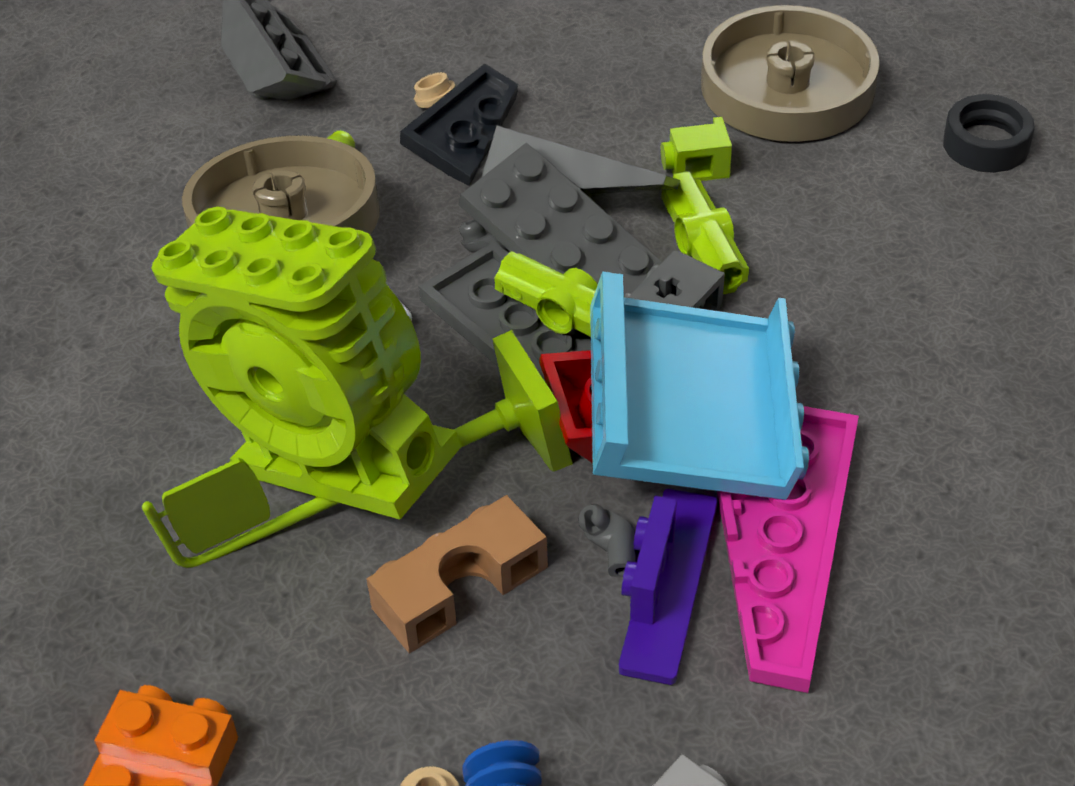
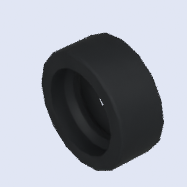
[943,94,1034,173]

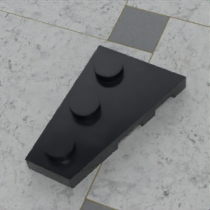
[400,63,519,186]

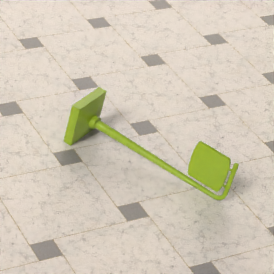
[142,330,573,568]

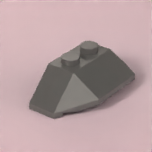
[221,0,337,101]

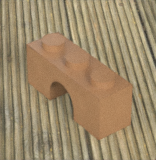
[366,495,548,654]

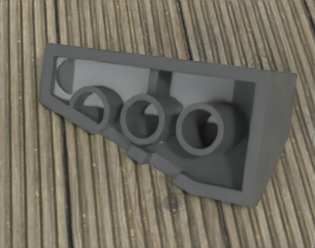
[482,126,680,194]

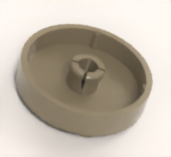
[701,5,879,142]
[182,136,380,235]

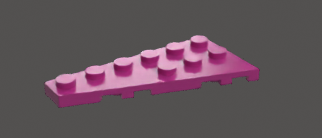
[717,406,859,693]

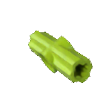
[661,172,749,295]
[494,251,598,337]

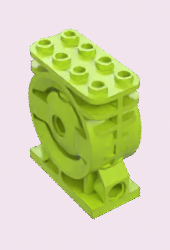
[151,207,462,519]

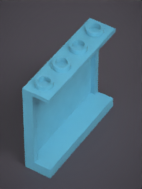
[590,271,809,500]

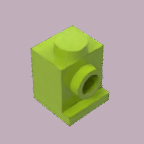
[661,117,732,181]

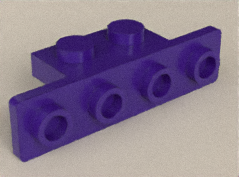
[619,489,717,685]

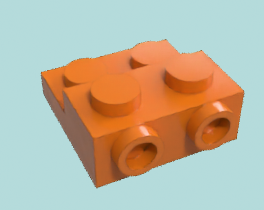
[84,685,238,786]

